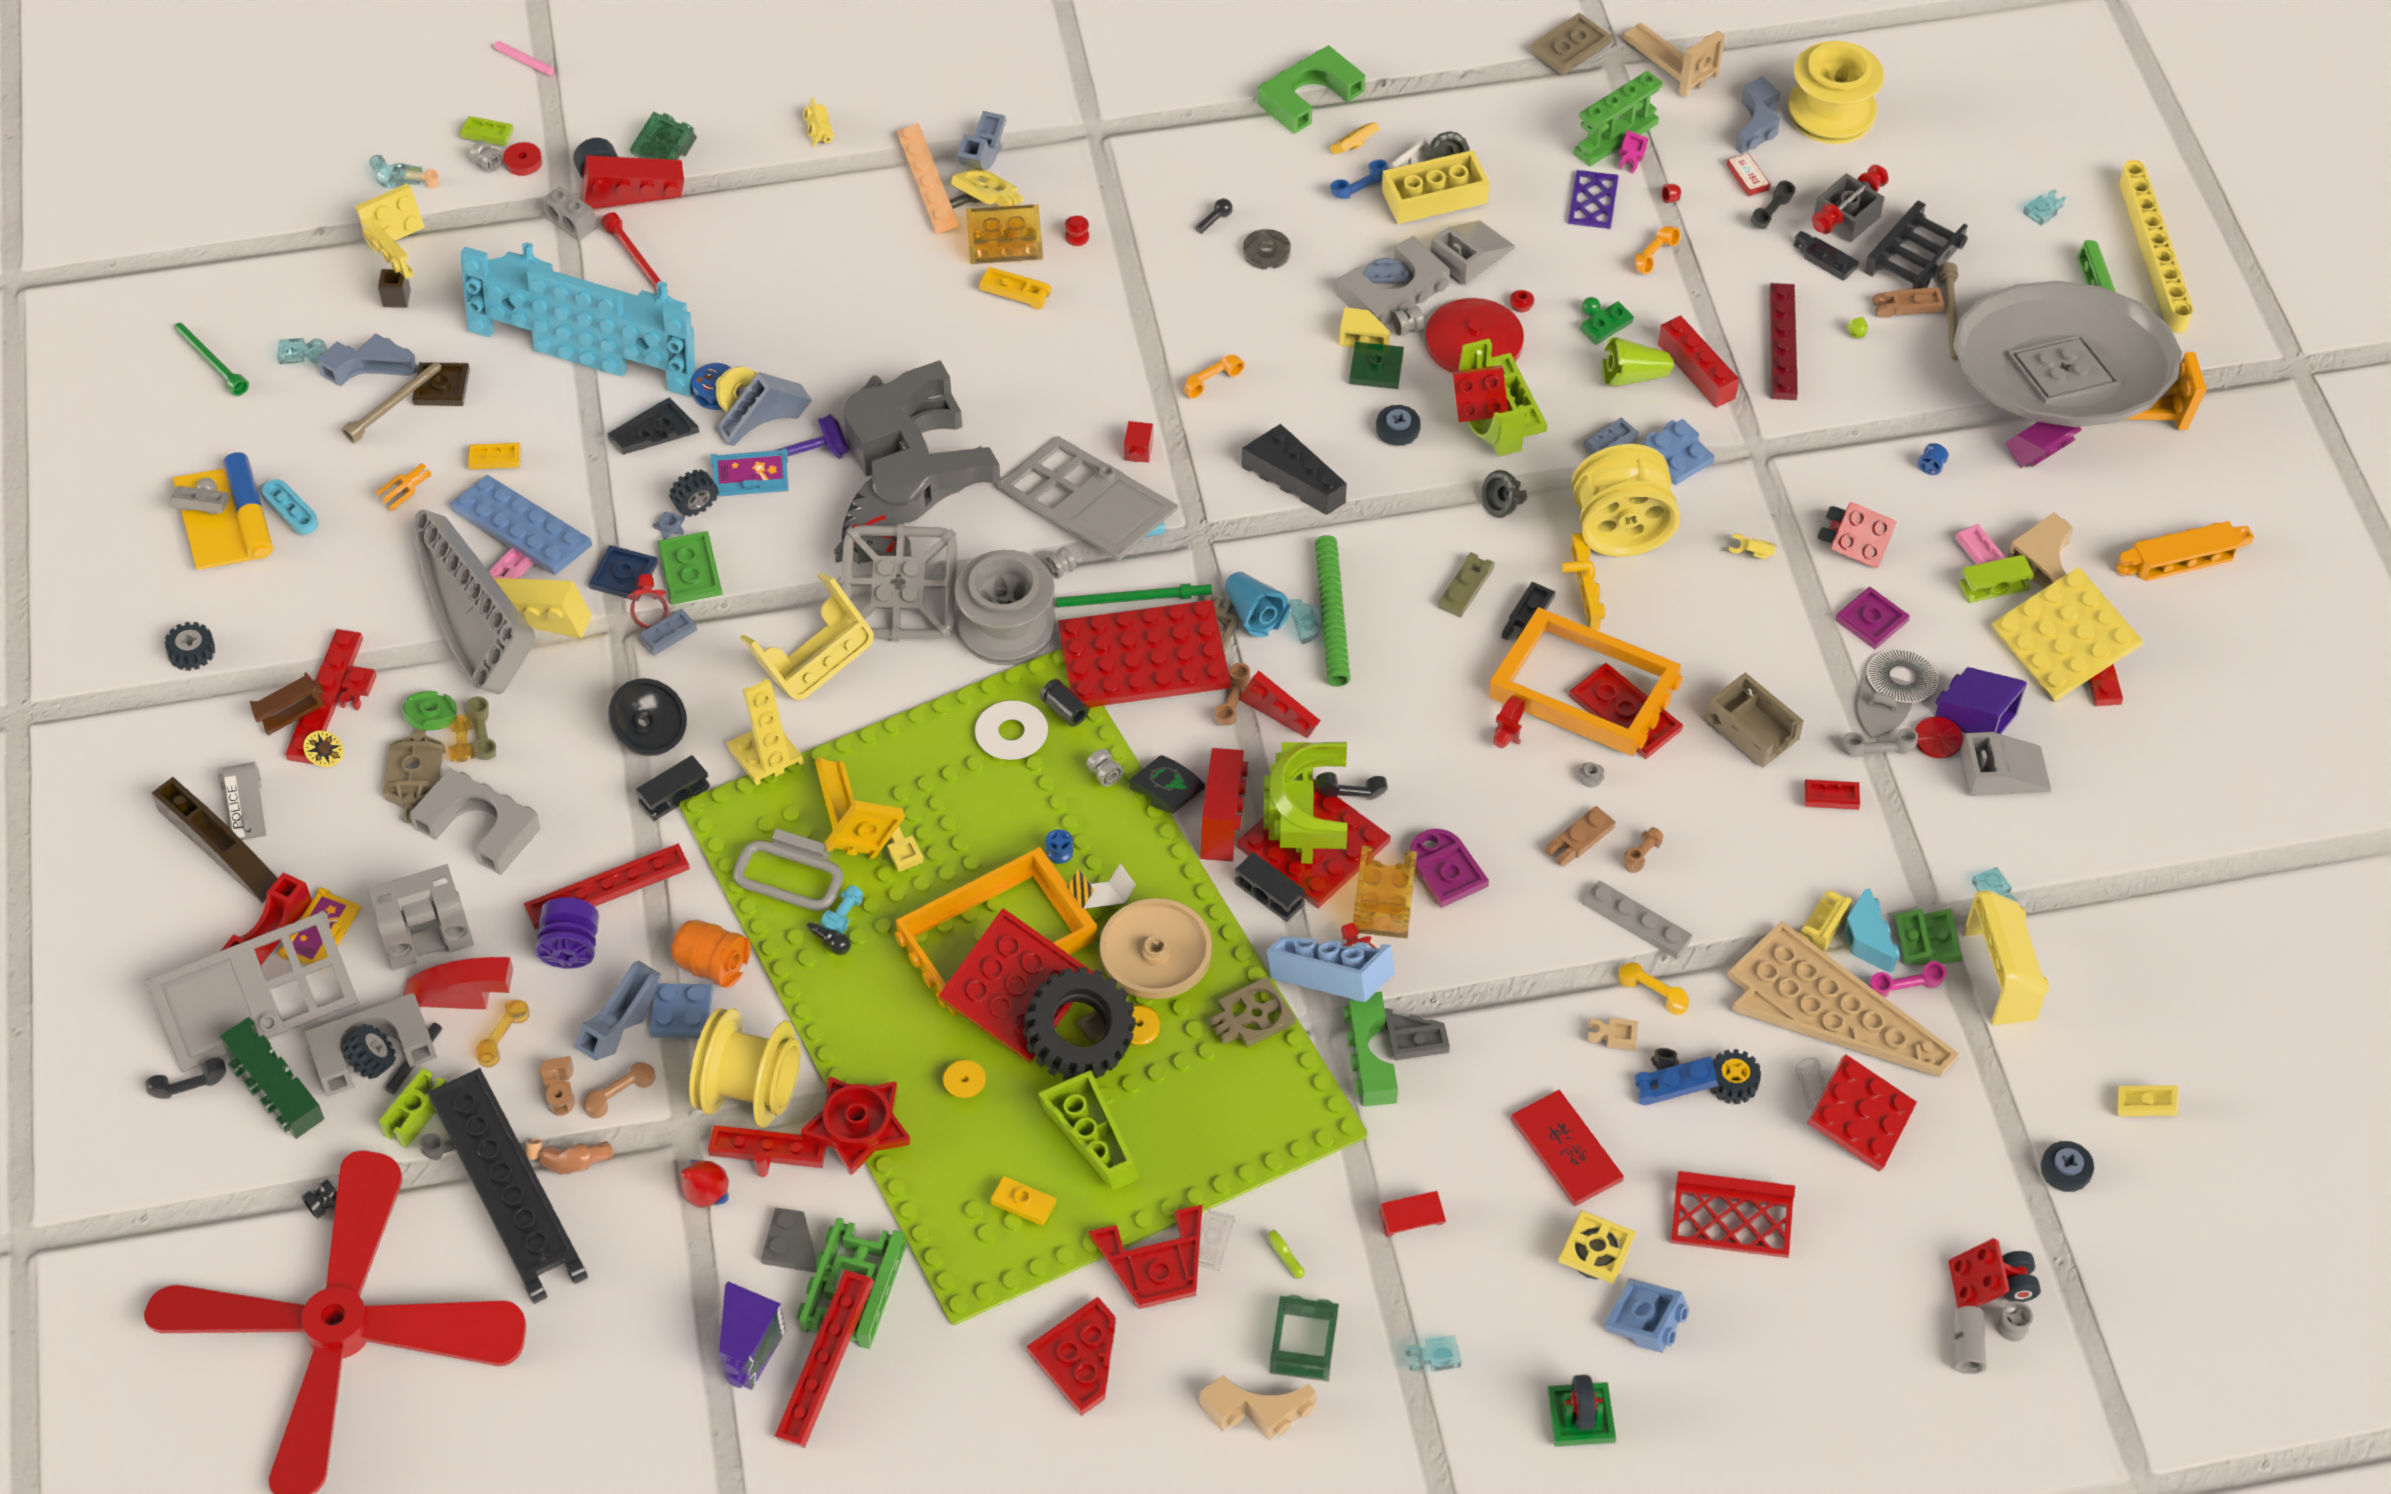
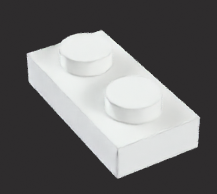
[1388,139,1429,169]

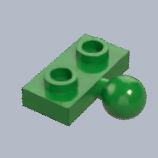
[1580,297,1634,345]

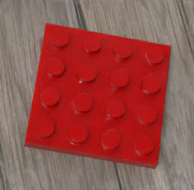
[1237,779,1391,909]
[937,908,1094,1064]

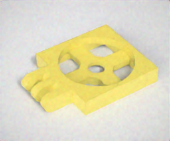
[951,168,1023,208]

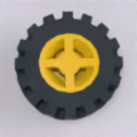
[1710,1049,1761,1104]

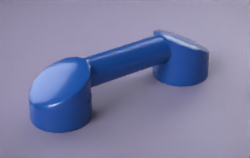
[1330,159,1388,199]

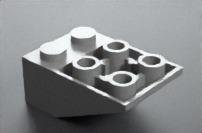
[1431,220,1515,285]
[1960,732,2051,796]

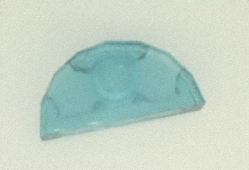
[1289,599,1321,645]

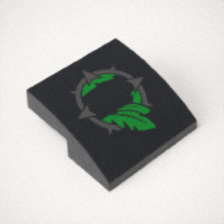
[1129,755,1205,814]

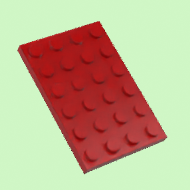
[1058,600,1231,707]

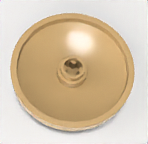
[1100,898,1212,999]

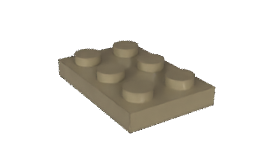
[1530,12,1612,75]

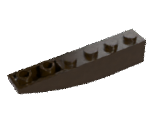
[151,777,278,903]

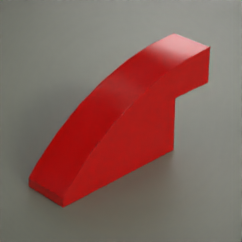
[403,957,513,1010]

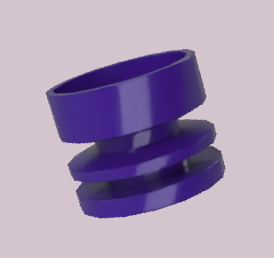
[535,897,599,969]

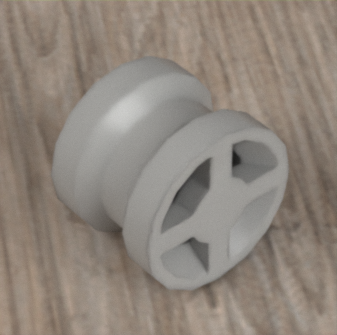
[1045,547,1076,579]

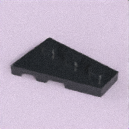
[607,397,699,455]

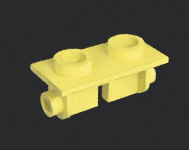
[803,97,834,147]

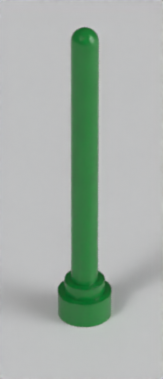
[175,323,249,396]

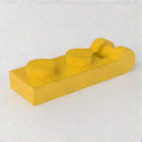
[979,267,1052,310]

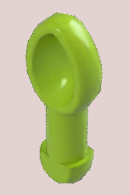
[1268,1229,1305,1279]

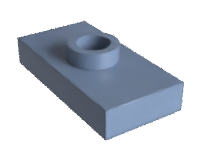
[1583,417,1638,454]
[638,608,697,656]

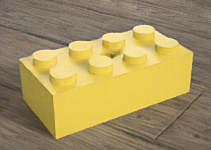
[1382,150,1489,224]

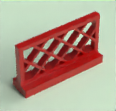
[1671,1171,1795,1258]

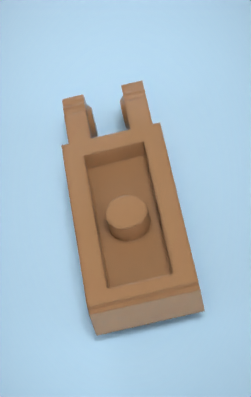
[1872,287,1945,318]
[1545,806,1616,867]

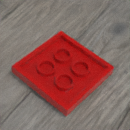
[1807,1054,1917,1171]

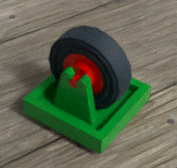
[1547,1374,1616,1447]

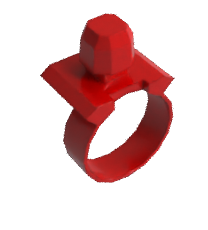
[626,574,668,629]
[1493,695,1526,748]
[1341,923,1376,948]

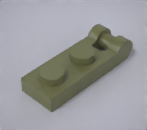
[1438,552,1495,618]

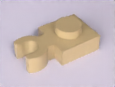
[1587,1018,1638,1051]

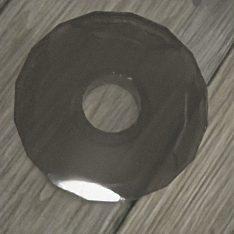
[1243,229,1291,269]

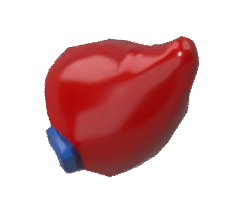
[681,1159,729,1208]

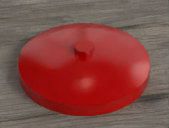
[1425,298,1524,373]

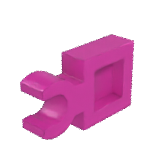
[1618,130,1649,174]

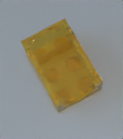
[1353,846,1417,939]

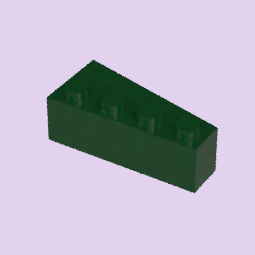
[220,1017,325,1139]

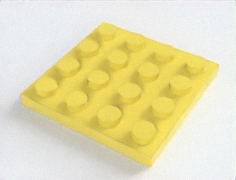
[1992,566,2143,702]

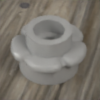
[1578,762,1605,788]

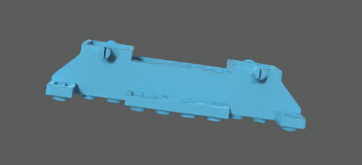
[460,242,695,397]

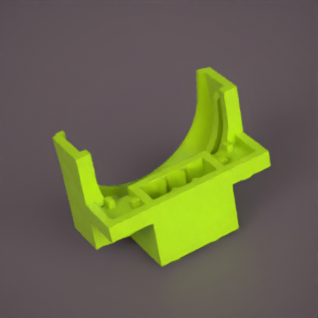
[1459,339,1547,457]
[1263,742,1347,864]

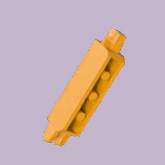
[2116,521,2254,581]

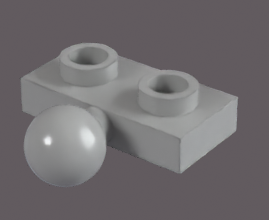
[171,478,229,514]

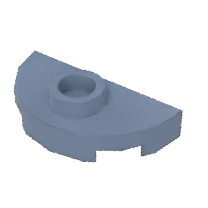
[1363,258,1410,283]

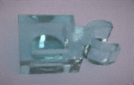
[2023,189,2066,226]
[1972,867,2018,902]
[1406,1335,1461,1372]

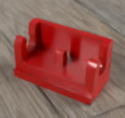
[1378,1190,1446,1237]

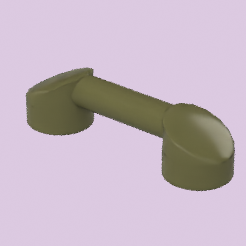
[467,696,496,760]

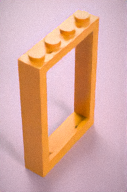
[1489,607,1683,757]
[894,847,1098,1016]

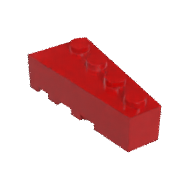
[581,155,684,209]
[1200,748,1249,862]

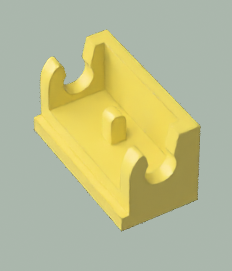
[1799,890,1852,952]

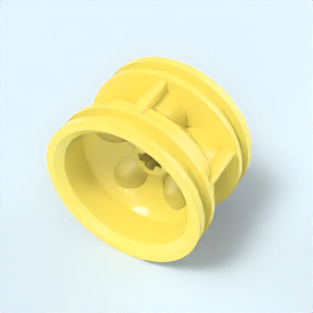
[1571,444,1680,557]

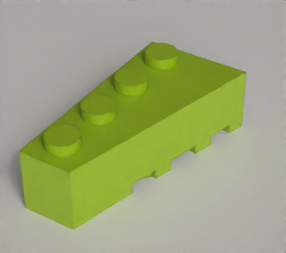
[1038,1070,1139,1190]

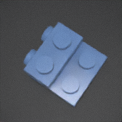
[1644,419,1715,485]
[1604,1278,1689,1353]

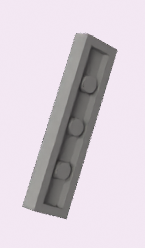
[1583,880,1693,959]

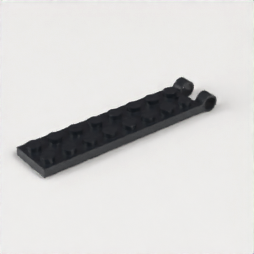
[427,1068,588,1304]

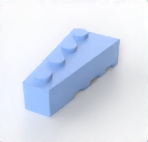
[1267,936,1395,1002]

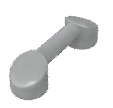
[1843,728,1918,757]

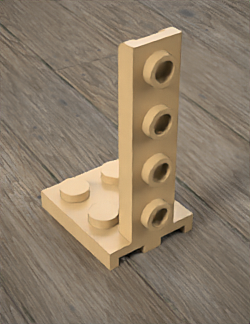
[1622,22,1725,98]

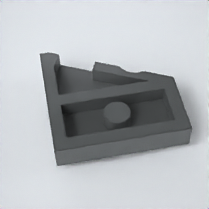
[1385,1008,1450,1061]
[761,1207,818,1273]

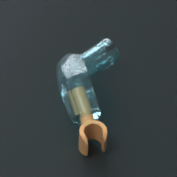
[369,155,438,188]

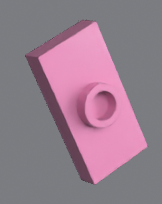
[1955,524,2006,565]

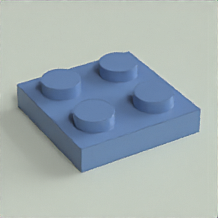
[649,983,713,1038]

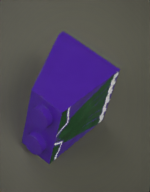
[719,1281,786,1390]

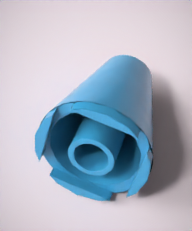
[1225,571,1290,637]

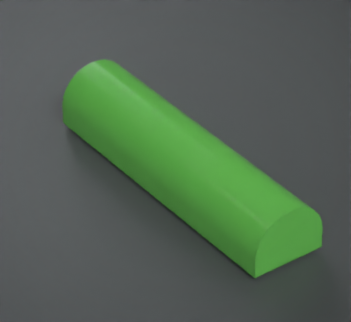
[2077,240,2116,292]

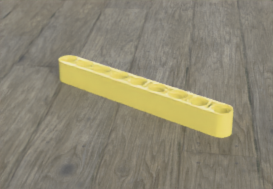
[2119,160,2193,333]

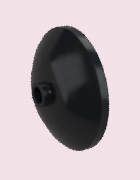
[608,678,687,756]

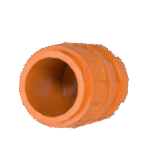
[671,919,751,988]

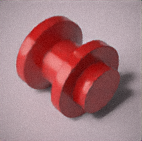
[1065,215,1089,246]

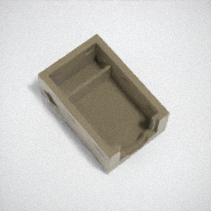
[1705,672,1804,768]

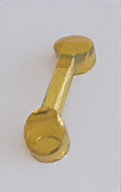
[476,1000,530,1067]

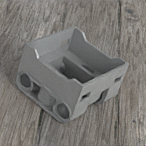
[368,864,474,970]

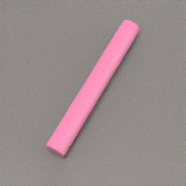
[494,41,554,76]

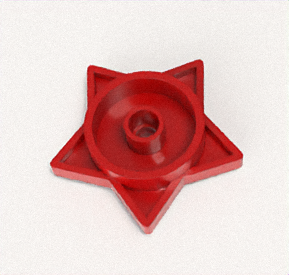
[801,1077,910,1175]

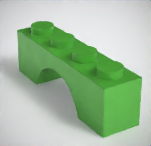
[1343,992,1398,1106]

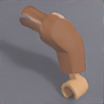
[525,1138,613,1175]

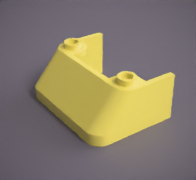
[739,572,874,700]
[1964,890,2049,1025]

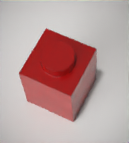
[1124,421,1153,463]

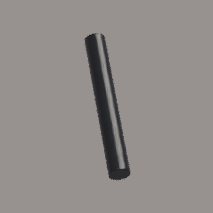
[385,1022,443,1095]

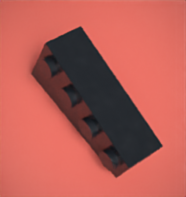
[1242,423,1347,515]

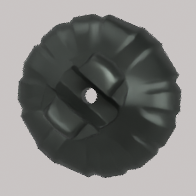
[1427,131,1470,160]
[1482,470,1527,518]

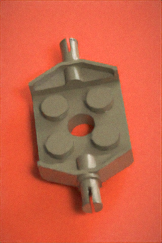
[383,728,446,823]

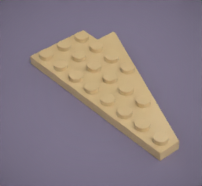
[1727,921,1959,1077]

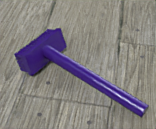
[773,414,850,459]

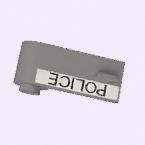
[218,761,267,840]

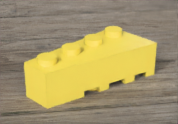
[493,577,592,639]

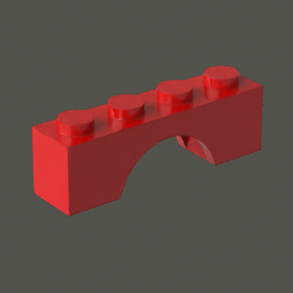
[220,872,312,966]

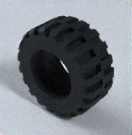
[1023,967,1136,1080]

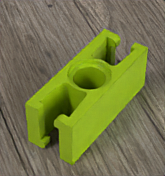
[1959,554,2034,603]
[378,1068,446,1148]

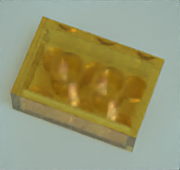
[966,204,1043,264]

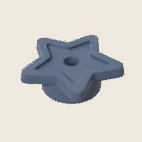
[652,512,685,539]

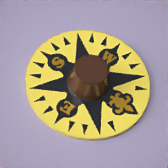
[303,731,344,767]

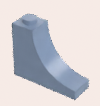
[717,372,812,446]

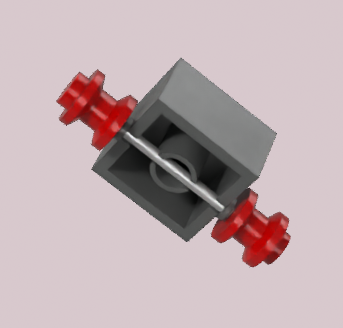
[1812,164,1889,242]

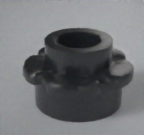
[1651,1048,1679,1070]

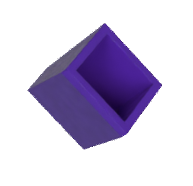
[1935,667,2027,734]

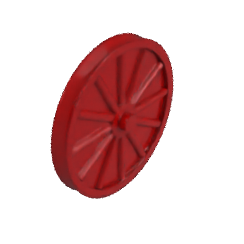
[1915,716,1963,758]

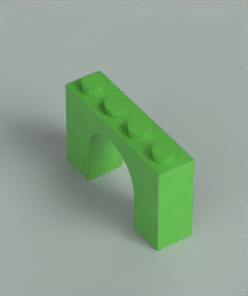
[1258,45,1365,134]

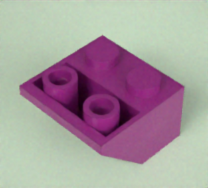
[2005,422,2082,468]

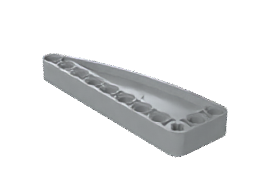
[413,510,535,694]

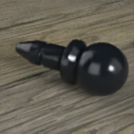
[807,922,851,955]

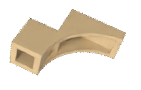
[1199,1375,1316,1440]

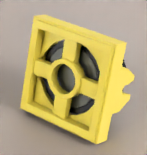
[1558,1210,1636,1285]

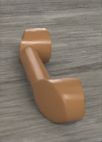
[1215,663,1251,726]
[584,1062,656,1119]

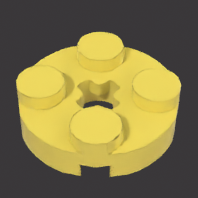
[716,366,758,413]

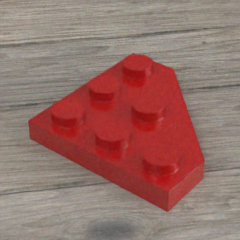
[1026,1296,1116,1416]

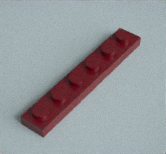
[1769,283,1798,401]

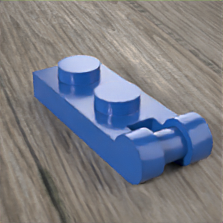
[1634,1056,1719,1105]

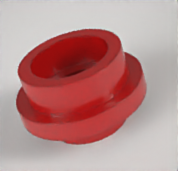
[1510,290,1534,313]

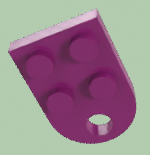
[1410,829,1489,908]

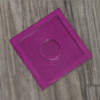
[1835,586,1910,650]

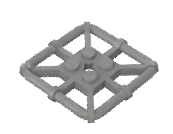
[839,524,957,641]

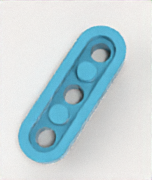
[262,479,318,535]

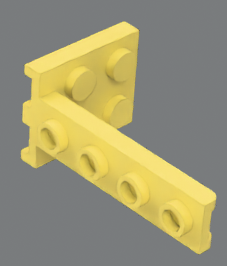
[355,183,425,279]
[726,678,804,786]

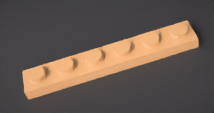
[897,123,959,235]

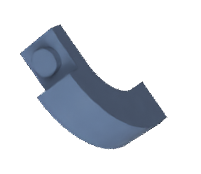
[957,111,1006,170]

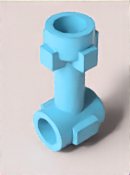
[821,885,863,933]

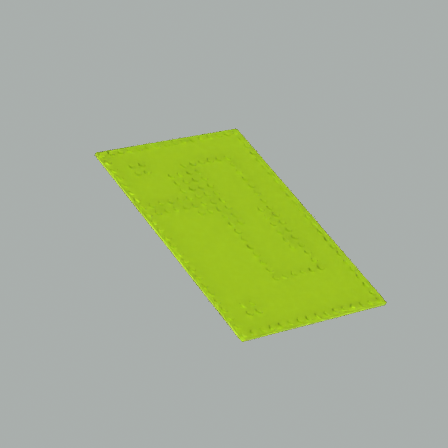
[680,648,1367,1325]

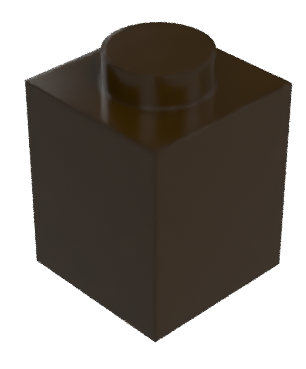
[378,269,411,307]

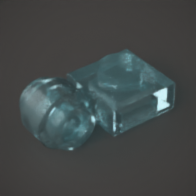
[277,338,327,364]

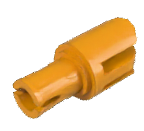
[375,463,431,512]

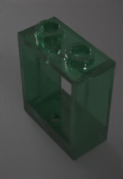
[1270,1295,1339,1382]

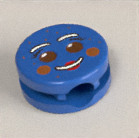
[691,363,739,410]

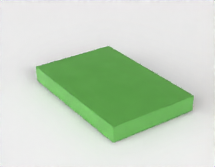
[658,531,723,605]

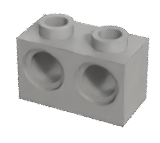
[542,186,597,242]

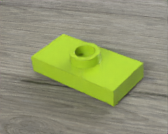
[460,116,514,146]

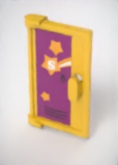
[277,887,362,971]

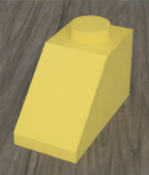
[1339,307,1390,347]

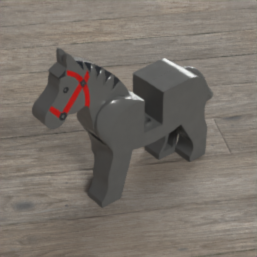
[834,360,1001,564]

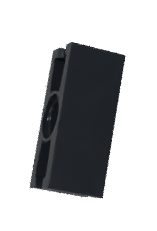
[636,755,710,822]
[1235,852,1305,922]

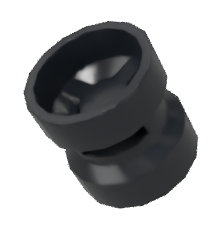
[301,1179,337,1219]

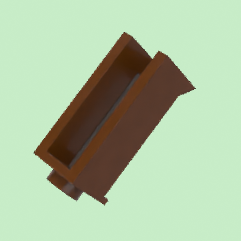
[250,672,324,736]

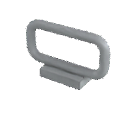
[733,829,844,911]

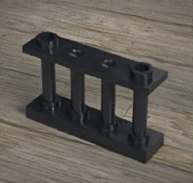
[1864,200,1968,289]

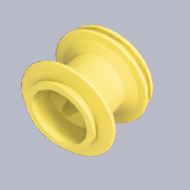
[1788,41,1884,144]
[689,1008,801,1128]

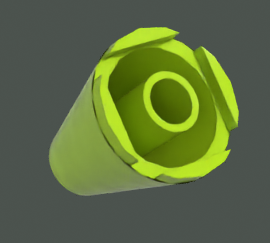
[1602,337,1674,387]

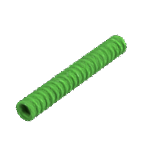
[1315,535,1351,687]

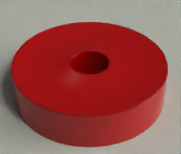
[503,142,542,176]

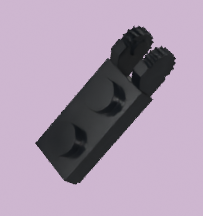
[1501,581,1556,640]

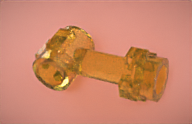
[449,715,474,763]

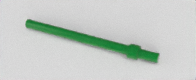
[1056,583,1212,608]

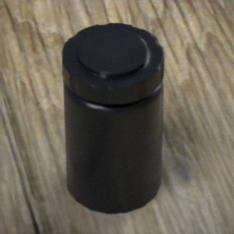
[1040,679,1089,727]

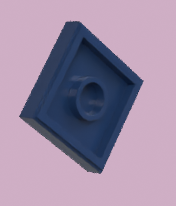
[589,545,658,601]

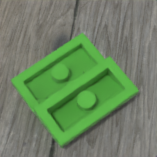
[1895,908,1963,965]

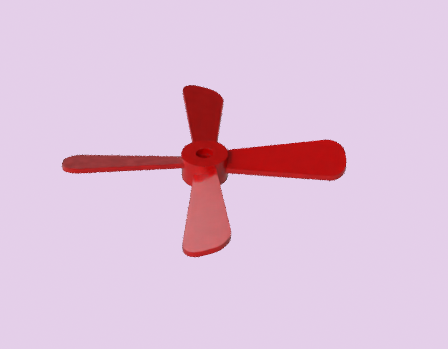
[144,1150,526,1494]

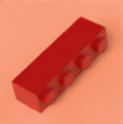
[1658,315,1739,408]

